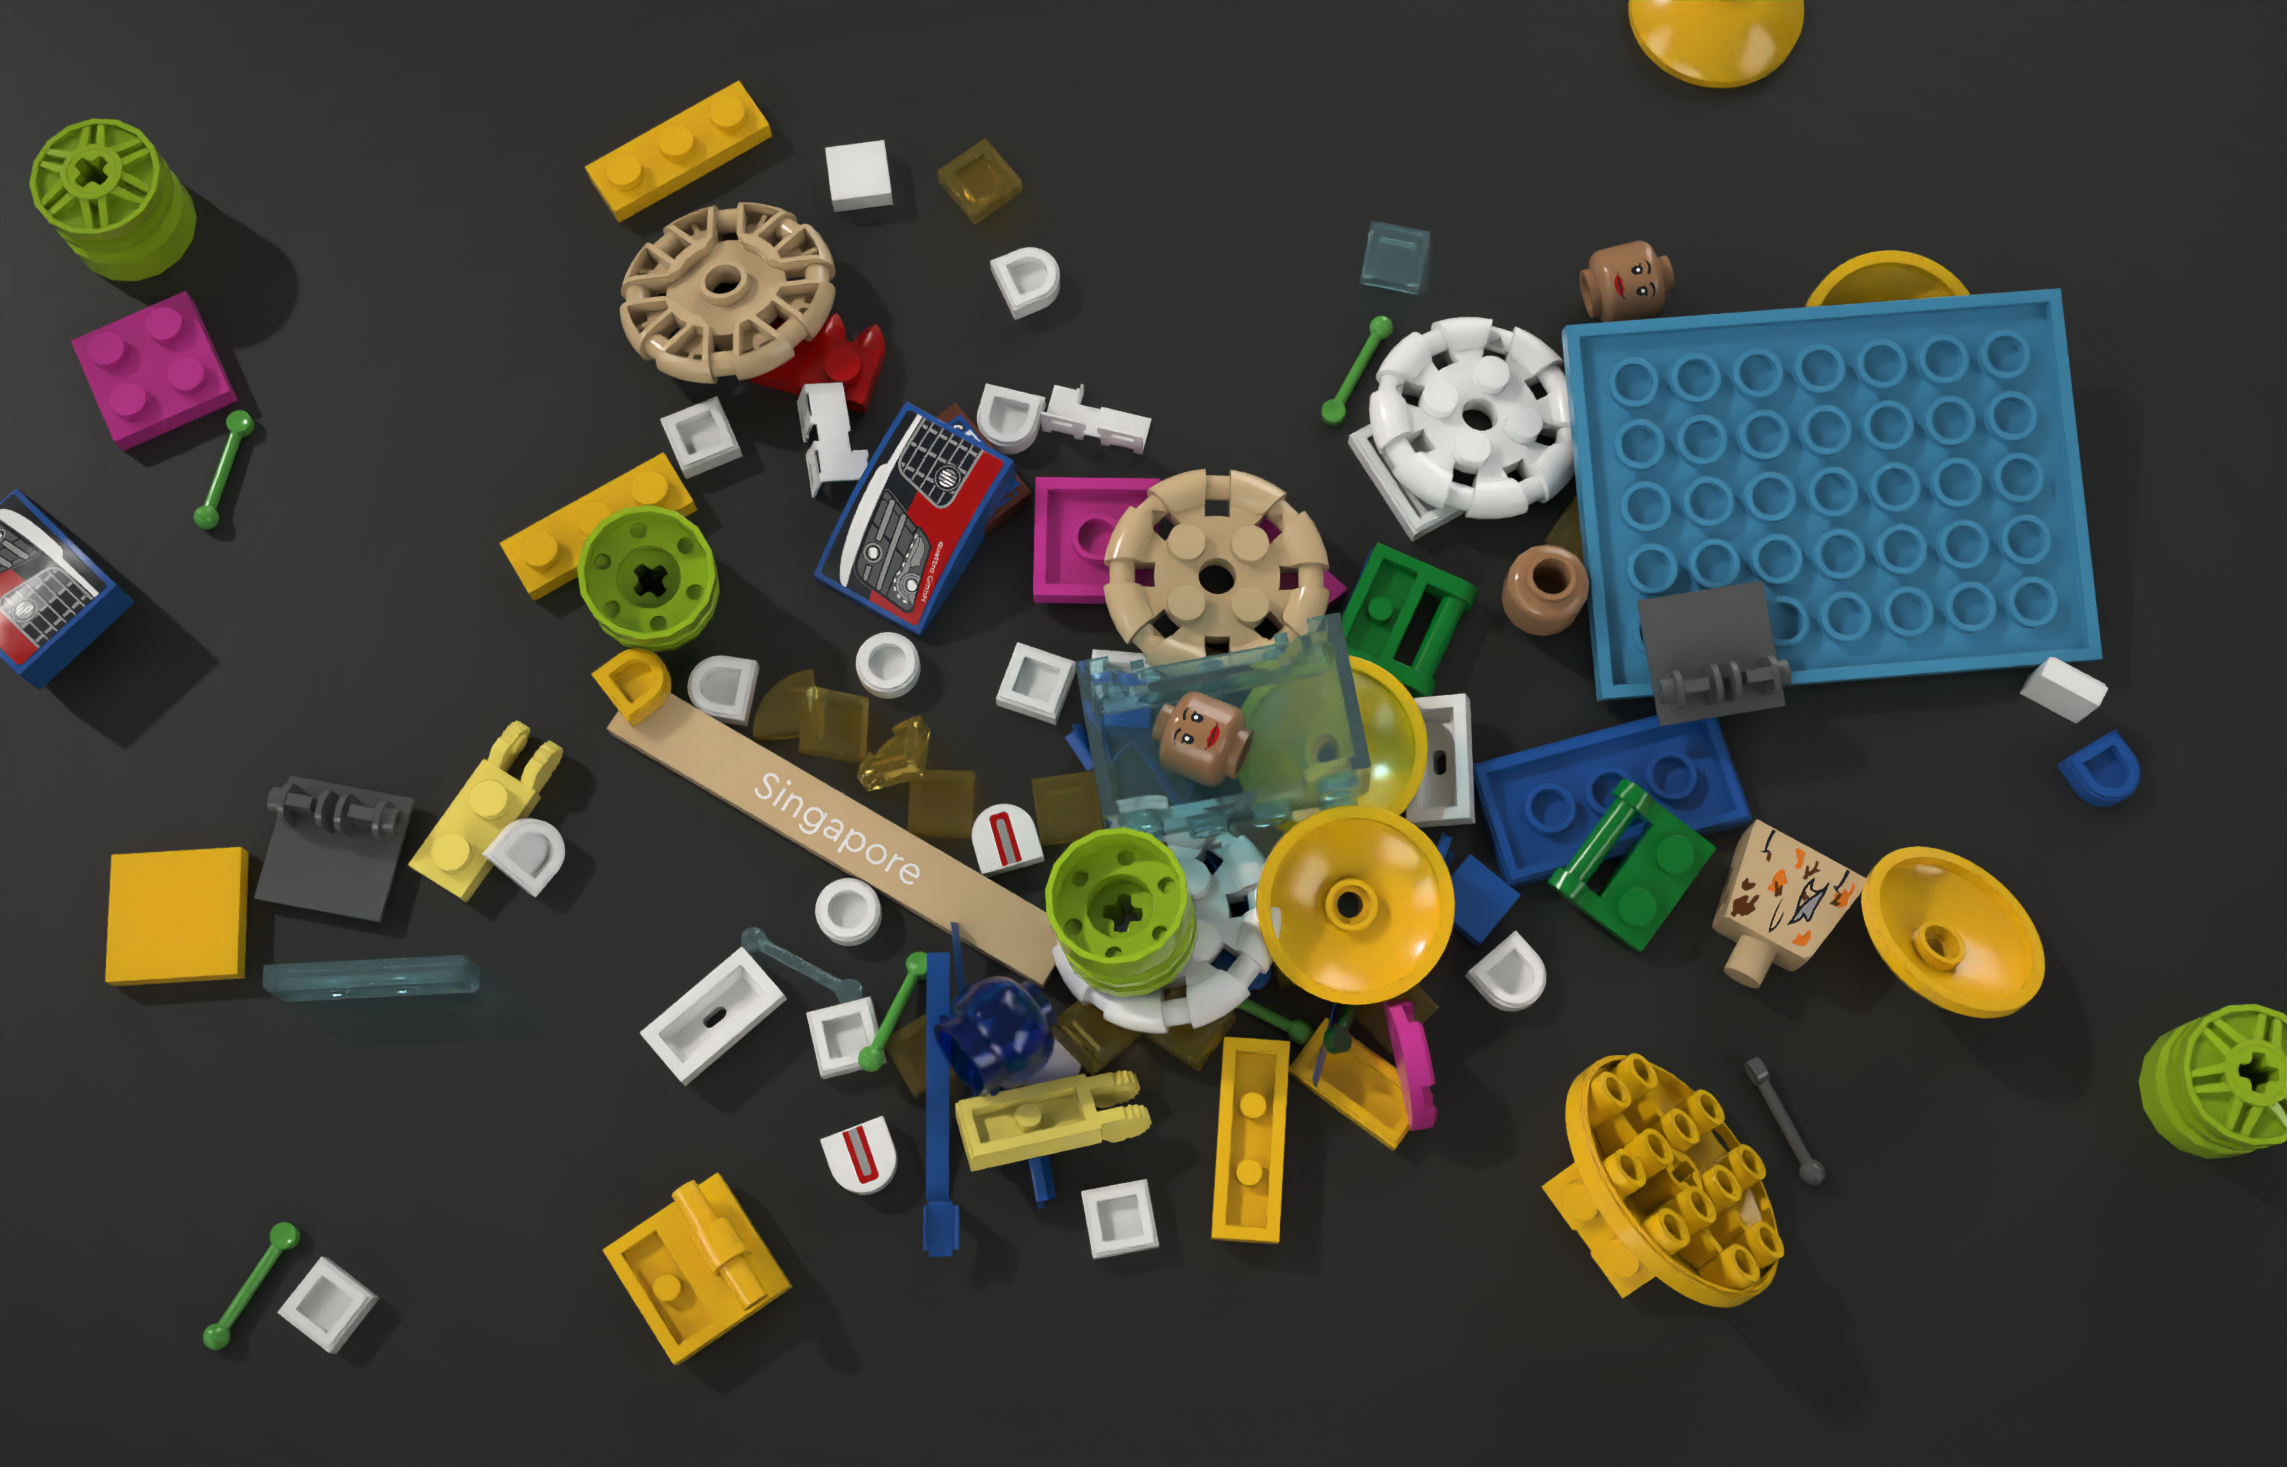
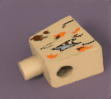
[1712,819,1867,988]

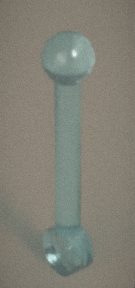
[741,927,863,1004]

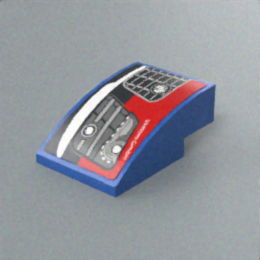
[813,401,1016,639]
[0,488,135,690]

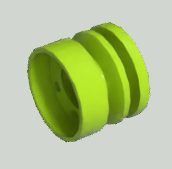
[29,118,197,282]
[577,505,720,653]
[1045,827,1198,997]
[2139,1004,2287,1159]

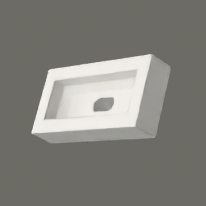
[1406,693,1475,828]
[640,947,787,1086]

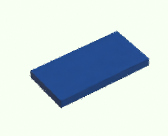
[1473,715,1752,888]

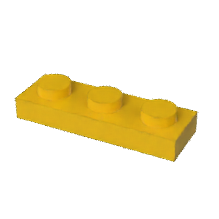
[585,80,772,223]
[499,452,697,601]
[1211,1037,1290,1245]

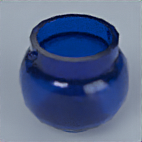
[934,976,1057,1097]

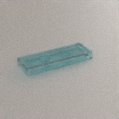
[263,955,480,1002]

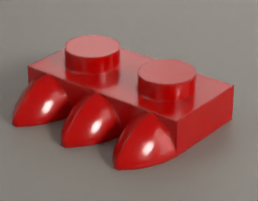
[749,313,886,414]

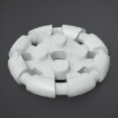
[1369,317,1575,519]
[1049,810,1281,1034]

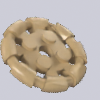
[620,202,836,384]
[1103,469,1330,688]

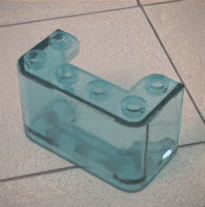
[1075,612,1372,843]

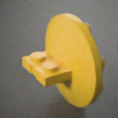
[1541,1053,1784,1308]

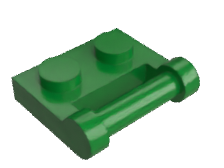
[1326,542,1478,698]
[1547,778,1717,952]

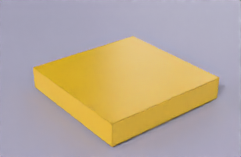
[105,847,249,986]

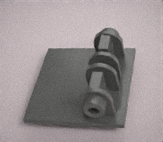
[1637,580,1791,727]
[254,775,415,923]

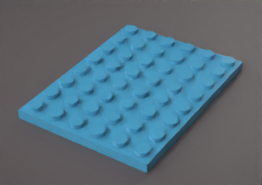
[1561,288,2103,701]

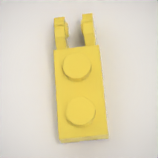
[408,720,564,902]
[955,1070,1152,1172]

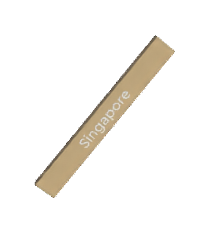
[606,693,1057,989]

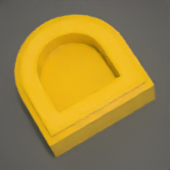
[591,648,672,728]

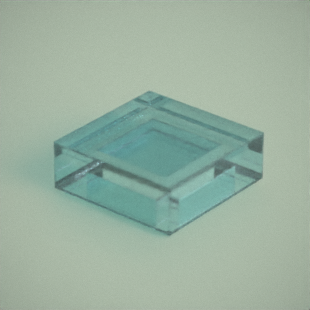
[1359,221,1431,295]

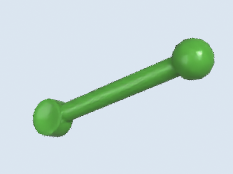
[1321,315,1393,426]
[193,410,255,530]
[858,952,927,1072]
[1237,998,1313,1045]
[203,1222,300,1351]

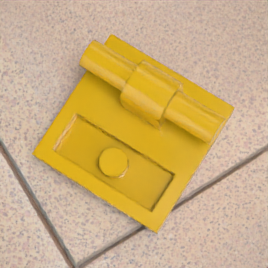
[603,1172,792,1366]

